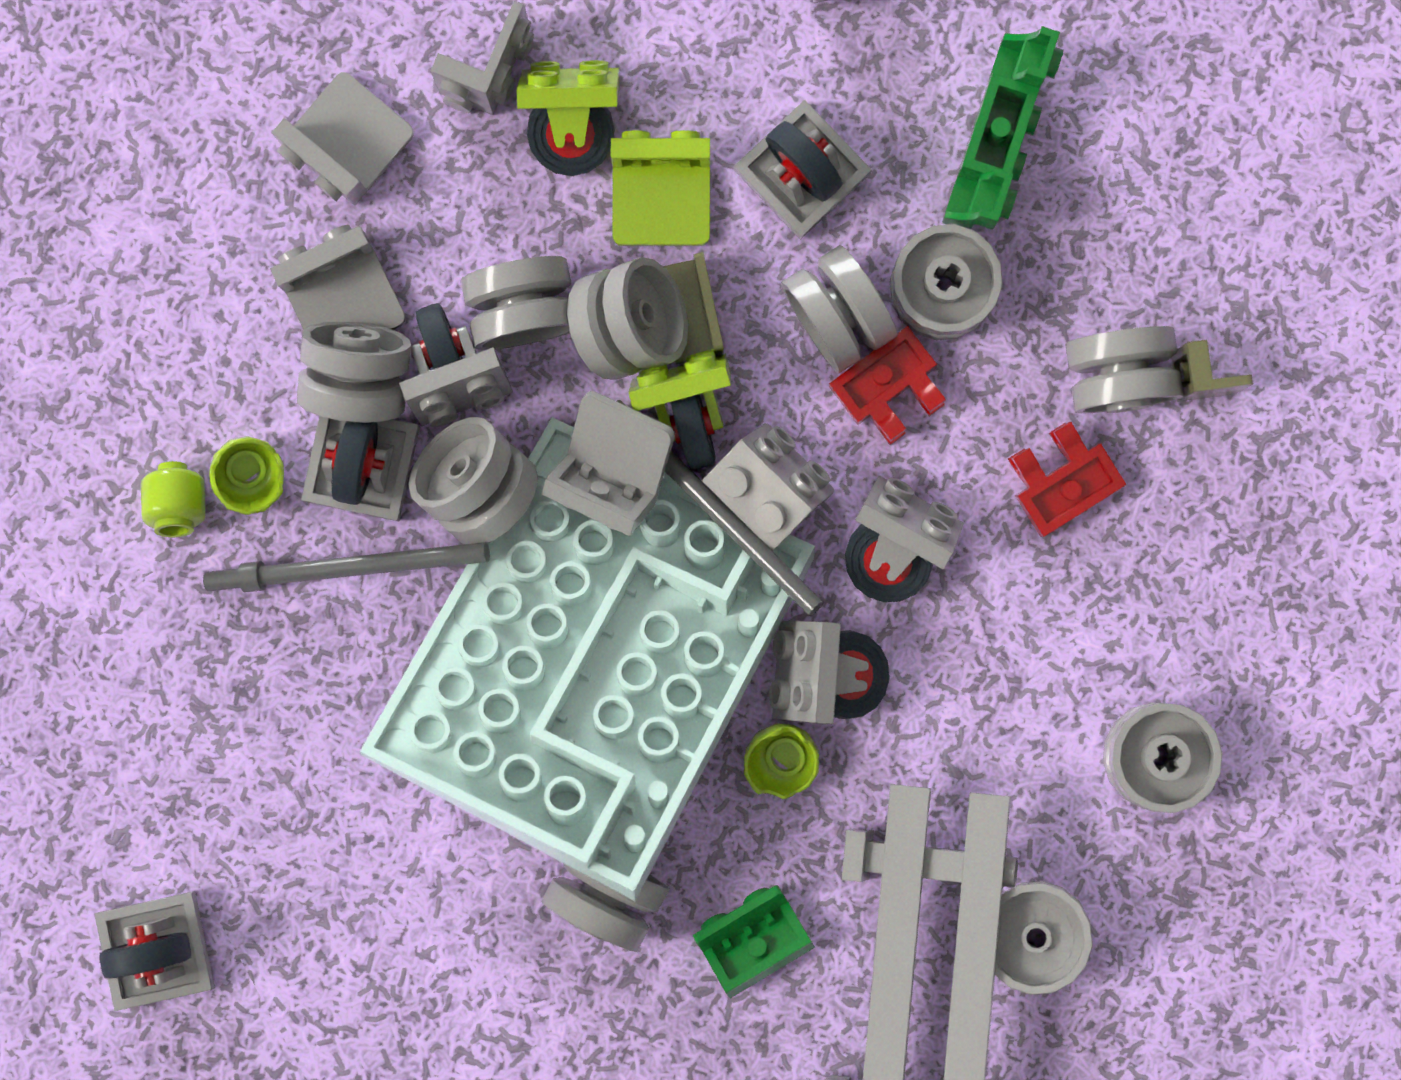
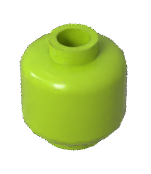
[141,461,206,538]

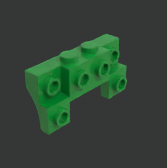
[942,26,1064,230]

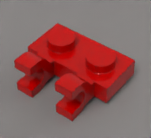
[829,326,946,445]
[1008,422,1127,537]

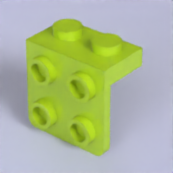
[611,130,710,246]

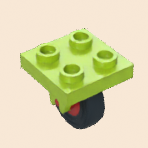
[517,60,620,176]
[628,349,731,469]

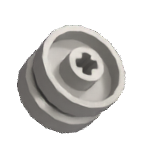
[889,224,1002,340]
[781,245,898,374]
[460,256,571,350]
[567,257,689,380]
[297,322,411,423]
[1065,326,1184,413]
[409,417,538,544]
[1103,702,1222,813]
[541,863,670,952]
[995,881,1092,995]

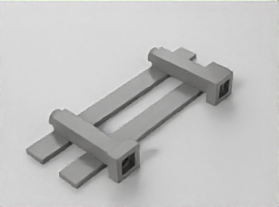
[824,784,1018,1080]

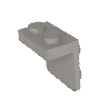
[430,1,534,115]
[271,72,414,206]
[270,225,406,330]
[542,391,675,536]
[702,423,834,551]

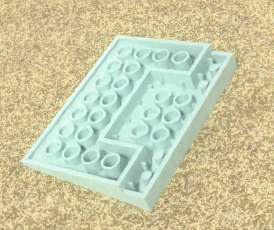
[360,417,815,901]

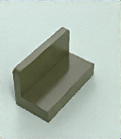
[663,252,724,365]
[1171,340,1253,402]

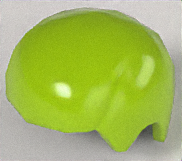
[209,436,284,515]
[744,723,819,799]

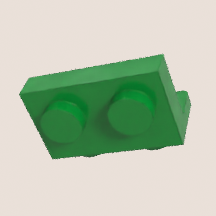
[693,885,815,999]

